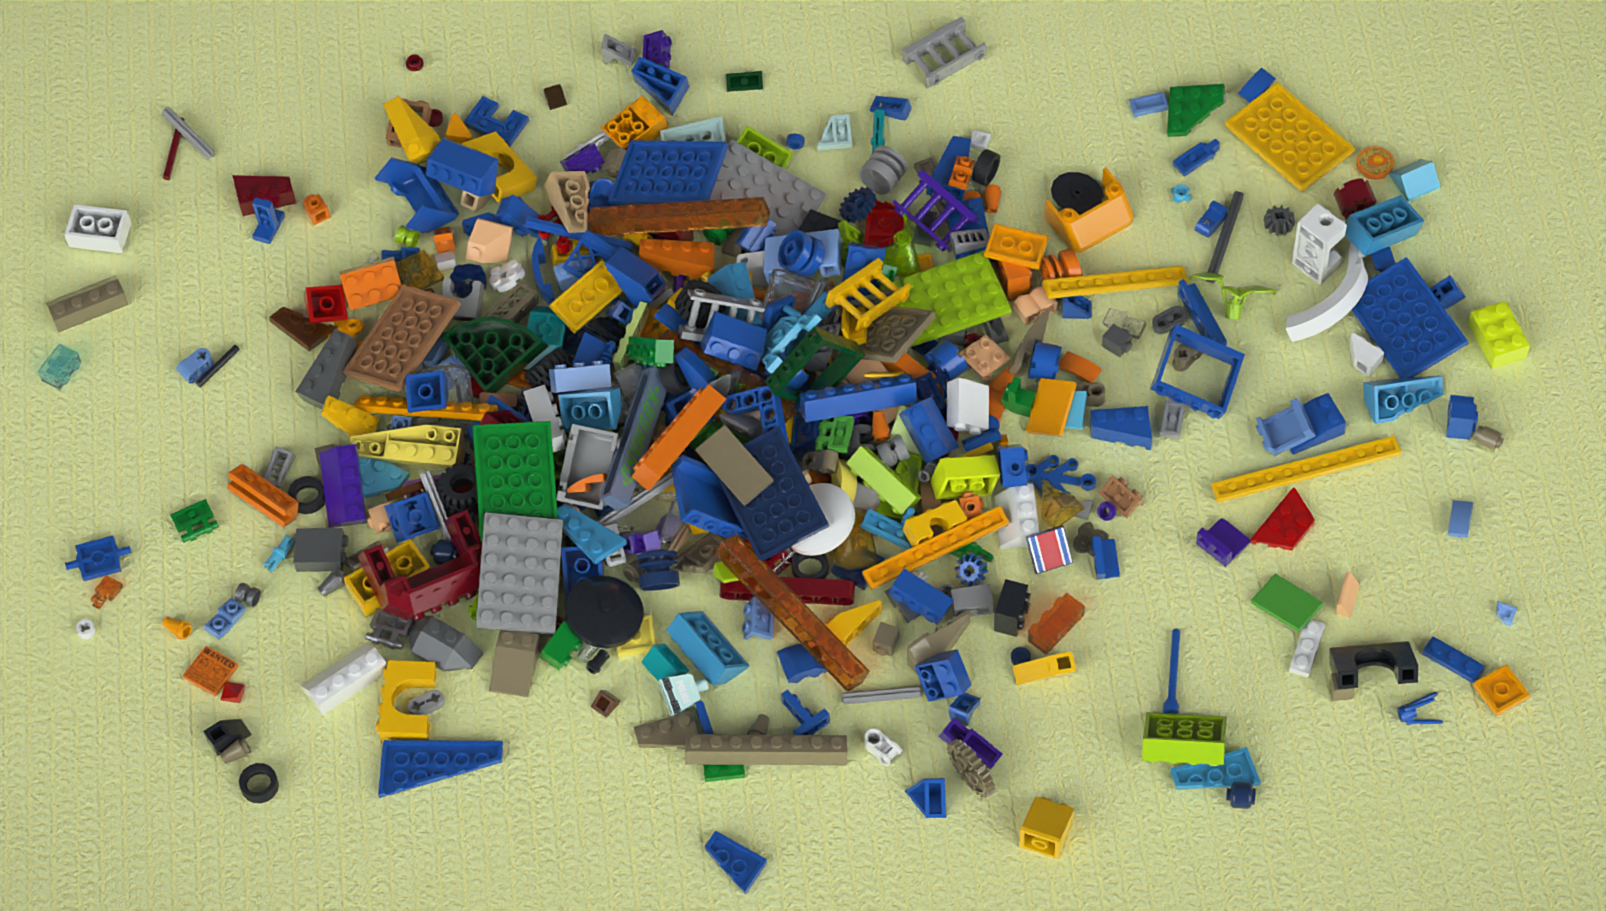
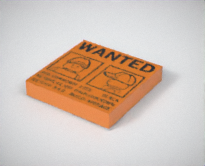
[183,646,239,697]

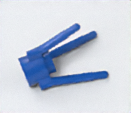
[1397,692,1443,726]

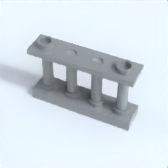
[902,16,986,89]
[678,289,765,342]

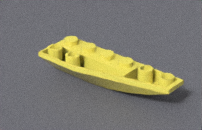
[349,425,465,469]

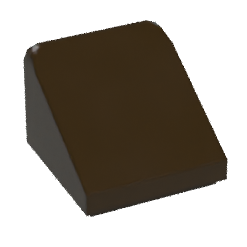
[544,84,567,110]

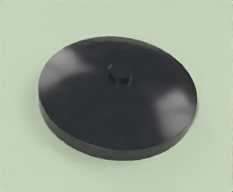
[565,576,644,648]

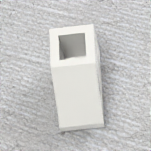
[1349,333,1384,377]

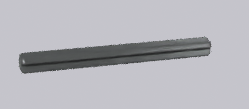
[1206,191,1244,283]

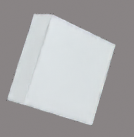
[970,130,991,151]

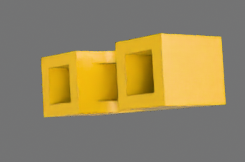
[903,500,967,547]

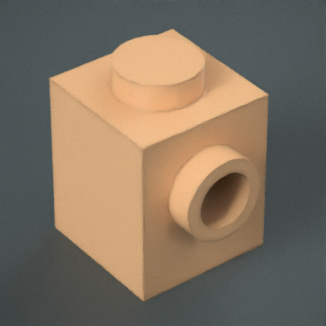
[366,502,392,534]

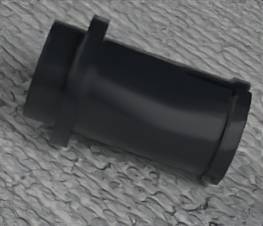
[586,649,610,674]

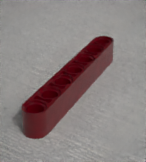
[719,576,855,606]

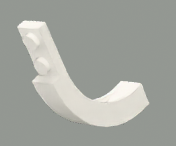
[1286,241,1368,342]

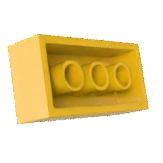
[344,539,431,617]

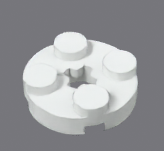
[488,260,525,292]

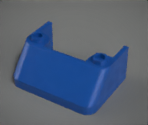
[375,157,459,233]

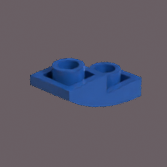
[1238,68,1276,103]

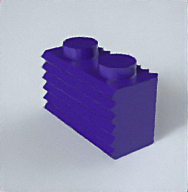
[560,143,605,174]

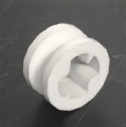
[76,619,95,639]

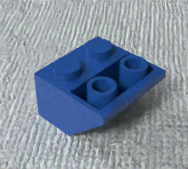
[914,649,972,702]

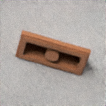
[479,392,520,407]

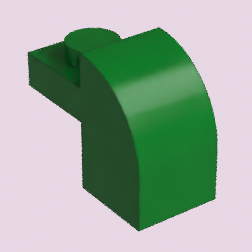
[1001,376,1036,417]

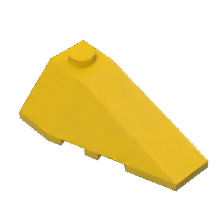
[383,96,441,164]

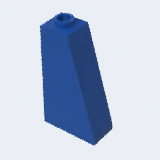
[926,136,971,200]

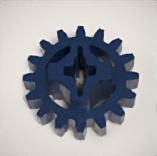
[839,187,877,223]

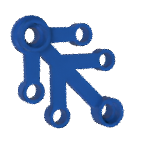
[1025,455,1096,504]

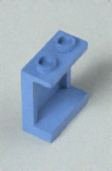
[1256,398,1316,456]

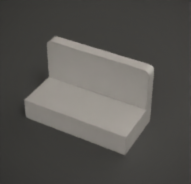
[951,584,993,617]

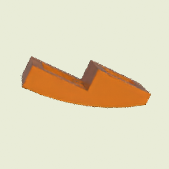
[567,474,607,494]

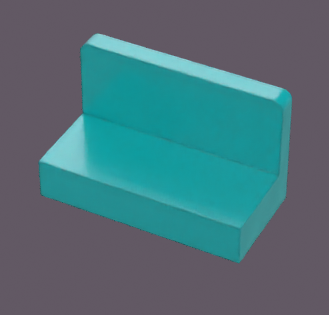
[642,644,689,681]

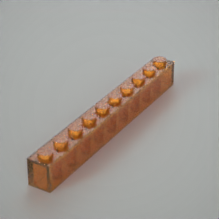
[587,197,770,235]
[715,534,870,692]

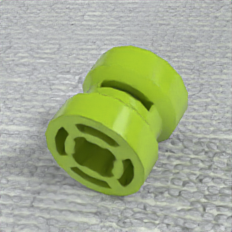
[395,225,420,248]

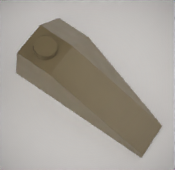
[907,610,970,675]

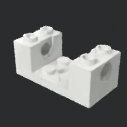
[1292,204,1347,285]

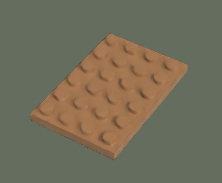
[342,285,461,392]

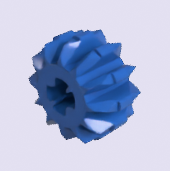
[955,553,988,587]

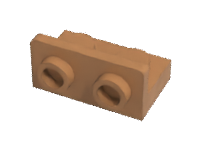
[1098,476,1145,518]

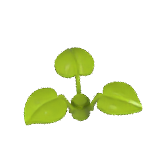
[1189,272,1276,320]

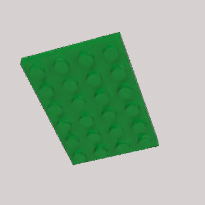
[472,421,558,542]

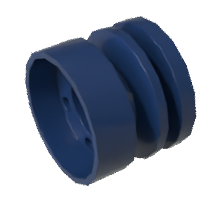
[636,550,680,591]

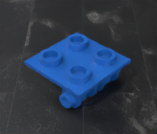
[572,332,618,368]

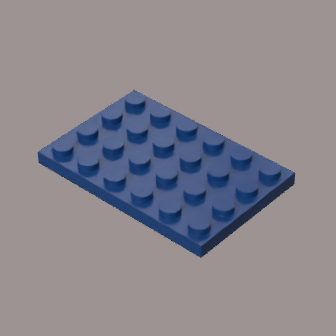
[608,141,728,207]
[1351,257,1468,378]

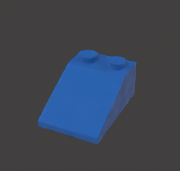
[1290,393,1346,455]
[561,546,604,600]

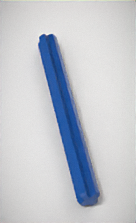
[525,216,633,252]

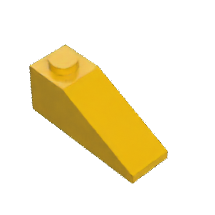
[825,600,882,650]

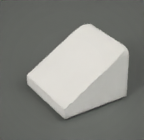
[435,251,456,271]

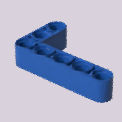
[722,386,789,446]

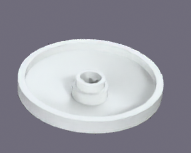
[791,483,855,555]

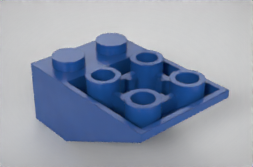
[604,247,667,308]

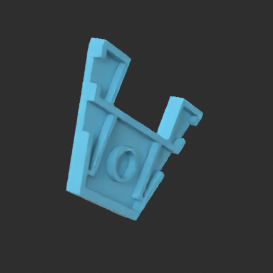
[762,314,822,374]

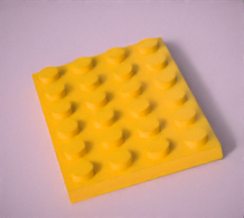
[1225,82,1355,192]

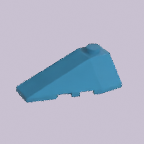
[1363,376,1443,424]

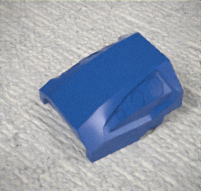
[777,640,826,684]

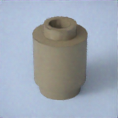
[1473,426,1504,451]

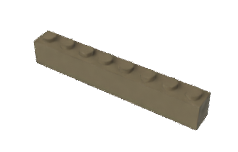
[685,734,847,765]

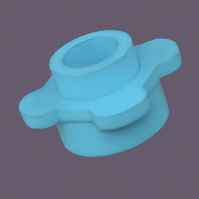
[1171,185,1191,203]

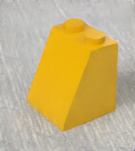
[1020,796,1074,859]

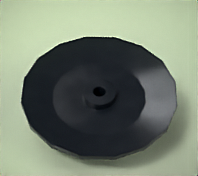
[1051,172,1104,214]

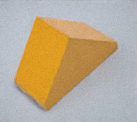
[445,112,474,144]

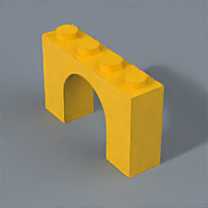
[460,131,537,203]
[376,660,437,740]

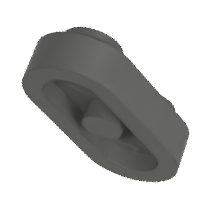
[1152,306,1187,334]

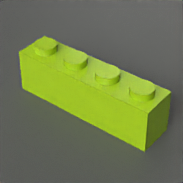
[846,446,922,515]

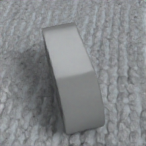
[407,690,445,715]

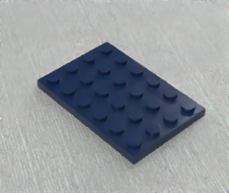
[716,426,830,562]

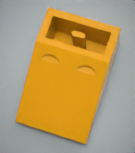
[600,95,668,150]

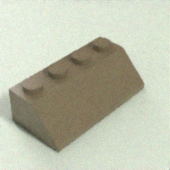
[46,275,128,332]

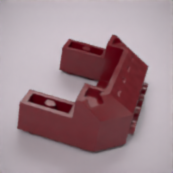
[358,510,482,621]

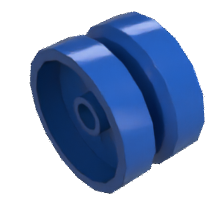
[778,230,825,278]

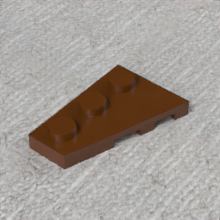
[269,307,336,352]

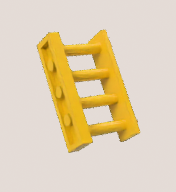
[825,258,911,332]

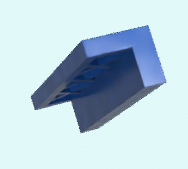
[1178,279,1227,345]

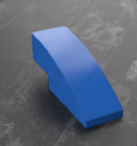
[674,347,718,390]

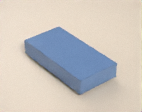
[1129,92,1169,117]

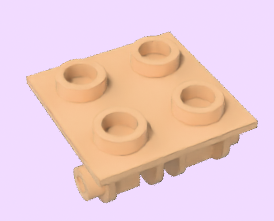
[958,335,1011,381]

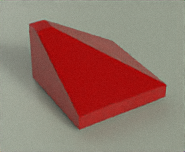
[221,682,245,703]

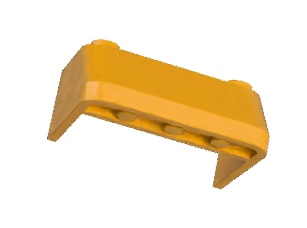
[1044,167,1133,253]

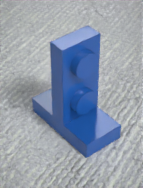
[252,198,285,244]
[781,689,830,735]

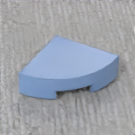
[1496,601,1517,627]

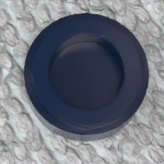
[1011,647,1031,665]

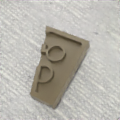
[634,711,698,749]

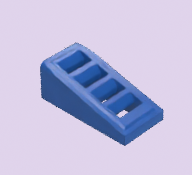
[870,96,912,121]

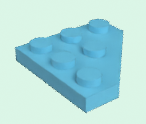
[359,457,410,498]

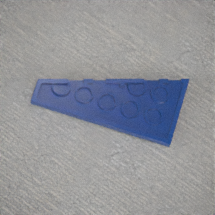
[378,740,503,798]

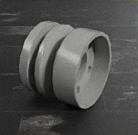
[859,146,908,195]

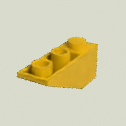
[1012,651,1076,686]

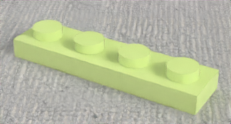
[612,302,650,374]

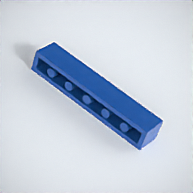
[800,374,917,422]

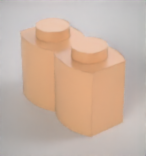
[1013,287,1058,325]

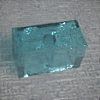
[38,343,81,390]

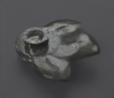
[1073,522,1109,557]

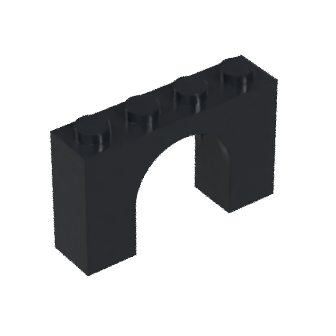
[1329,641,1418,689]

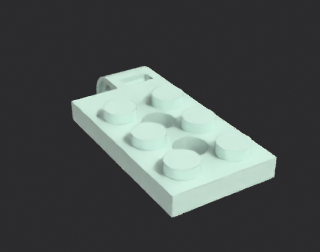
[660,116,727,143]

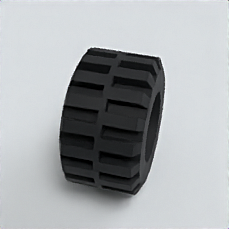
[675,279,727,329]
[524,347,573,391]
[438,462,478,515]

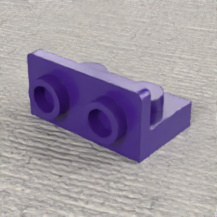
[642,30,672,68]

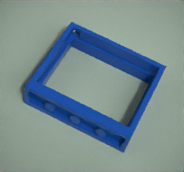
[1150,324,1245,419]

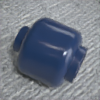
[430,539,459,565]
[1226,782,1256,809]

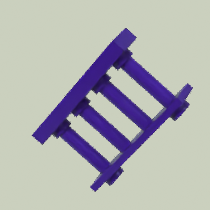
[892,170,979,253]

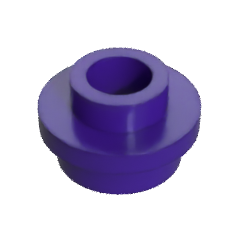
[1097,501,1116,521]

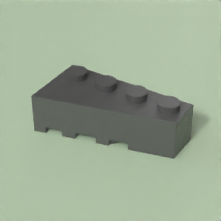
[295,329,358,409]

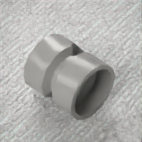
[876,435,910,467]

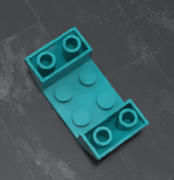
[524,306,567,370]

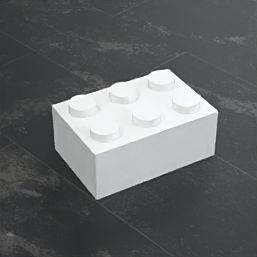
[64,205,131,253]

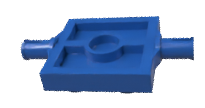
[65,536,132,581]

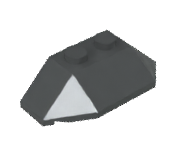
[408,616,483,671]

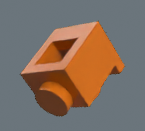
[303,194,331,225]

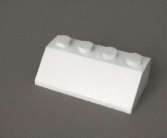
[301,643,387,716]

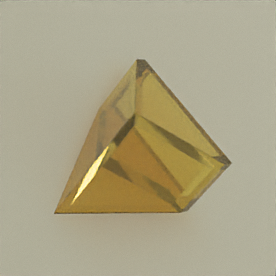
[1042,484,1085,530]

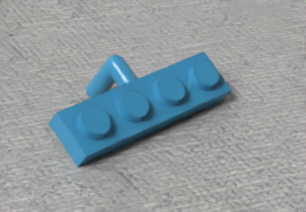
[783,292,837,355]
[860,508,915,550]

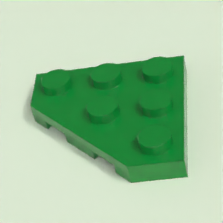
[1167,84,1225,137]

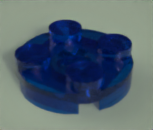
[450,264,487,298]

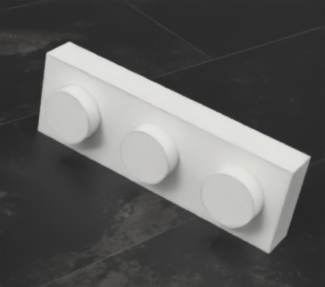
[1289,620,1325,677]

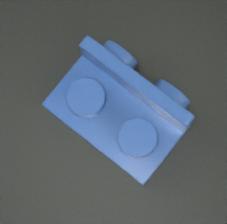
[742,597,775,640]

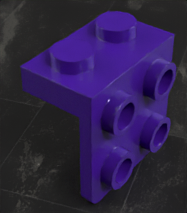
[1196,518,1250,567]

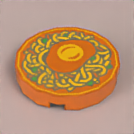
[1356,146,1394,180]

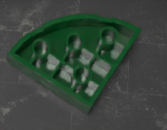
[442,317,549,393]

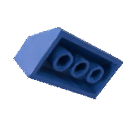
[426,138,499,197]

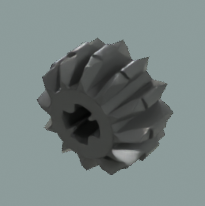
[1263,205,1295,236]

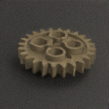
[947,739,996,799]

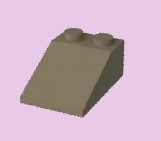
[489,630,541,697]

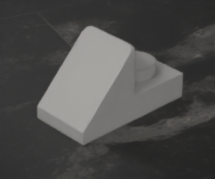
[601,34,635,66]

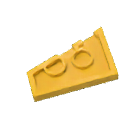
[321,395,380,438]

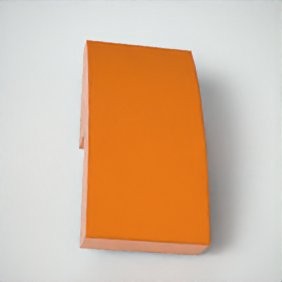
[948,156,975,190]
[1059,351,1102,383]

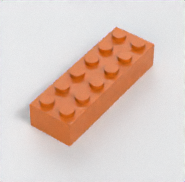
[631,384,726,491]

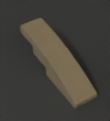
[1008,309,1050,375]

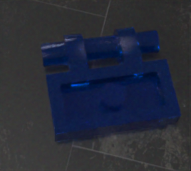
[914,368,948,410]

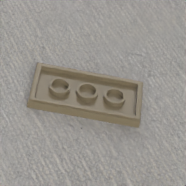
[695,425,774,506]

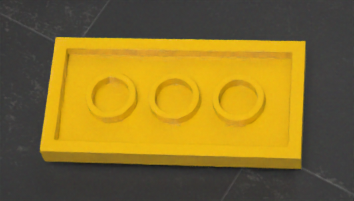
[549,260,624,334]

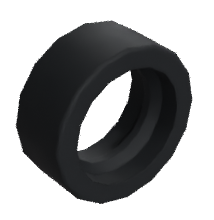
[972,149,1000,186]
[660,357,691,395]
[288,476,325,514]
[792,552,829,579]
[239,763,279,803]

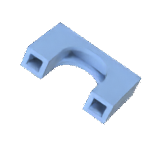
[764,229,842,284]

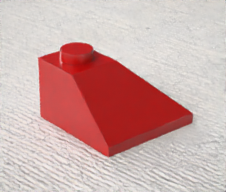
[304,285,348,323]

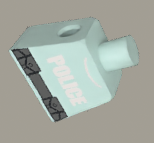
[658,674,708,717]

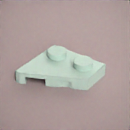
[817,114,852,151]

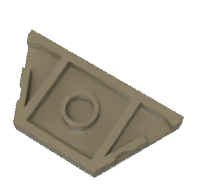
[670,532,734,573]

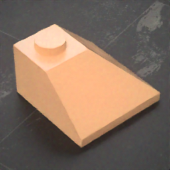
[466,218,513,263]

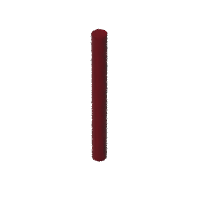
[163,117,185,180]

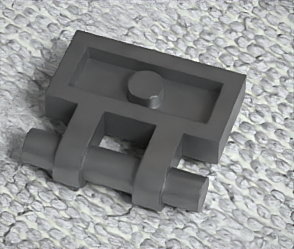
[365,608,414,650]

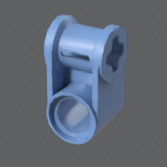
[176,348,214,384]

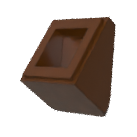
[591,690,621,717]

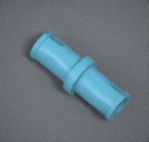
[263,535,295,572]

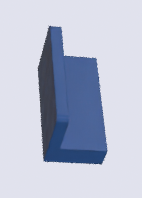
[1091,536,1120,580]

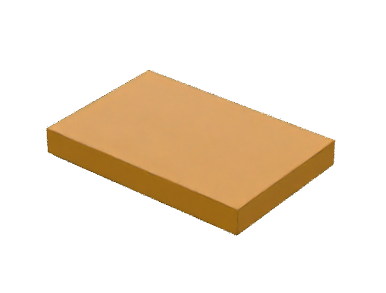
[984,223,1049,270]
[1026,378,1077,437]

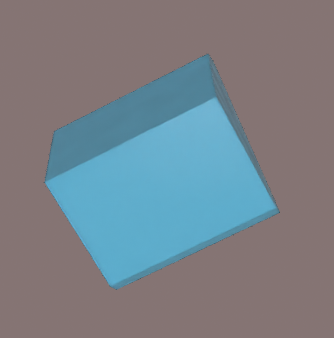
[1389,159,1440,201]

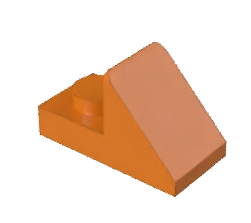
[434,226,455,253]

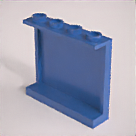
[671,455,747,543]

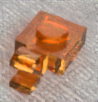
[91,575,123,609]

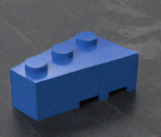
[1090,406,1152,450]

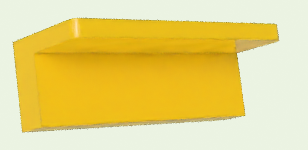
[841,298,868,345]

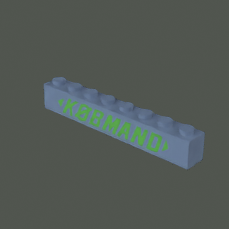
[599,366,668,511]

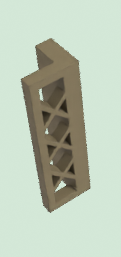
[483,281,539,324]

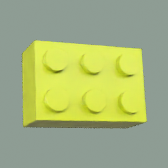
[1468,300,1530,369]
[930,455,1000,500]

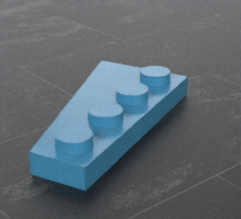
[557,503,627,565]
[1170,747,1261,790]

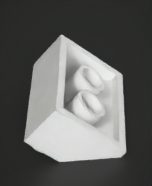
[994,484,1039,549]

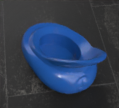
[587,178,621,222]

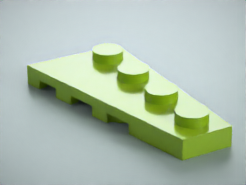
[876,452,923,522]

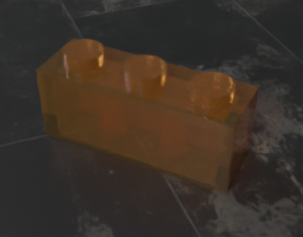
[1028,592,1085,655]

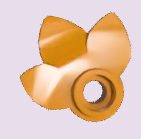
[327,318,364,338]

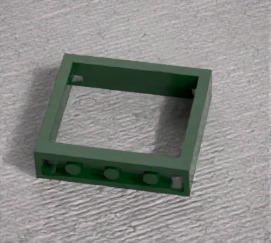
[765,327,865,403]

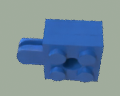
[997,444,1030,488]
[384,492,447,543]

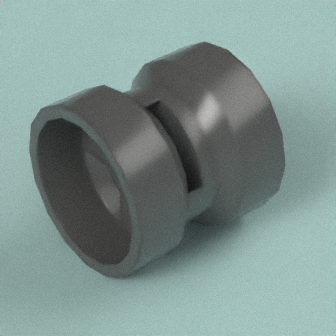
[234,582,261,607]

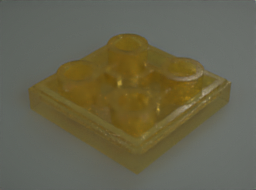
[396,250,444,290]

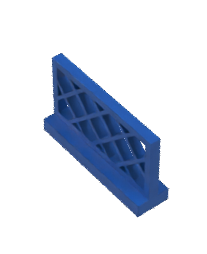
[562,230,629,305]

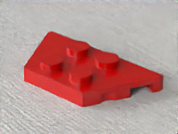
[864,196,905,247]
[1250,487,1315,551]

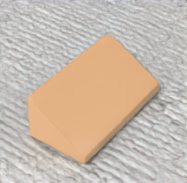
[1336,571,1359,617]

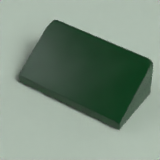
[726,71,763,92]

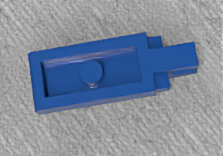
[1173,138,1220,177]

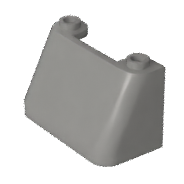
[556,424,621,510]

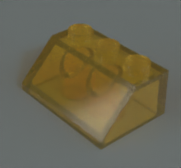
[833,511,879,570]

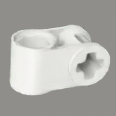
[864,729,902,766]

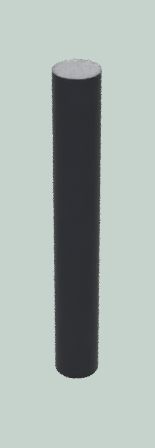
[195,344,240,388]

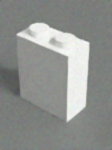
[947,378,989,435]

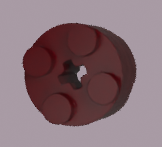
[1334,178,1377,220]

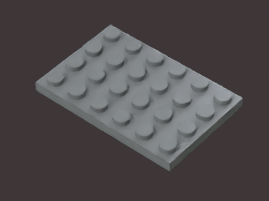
[709,139,827,237]
[476,512,563,635]

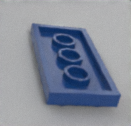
[945,198,994,263]

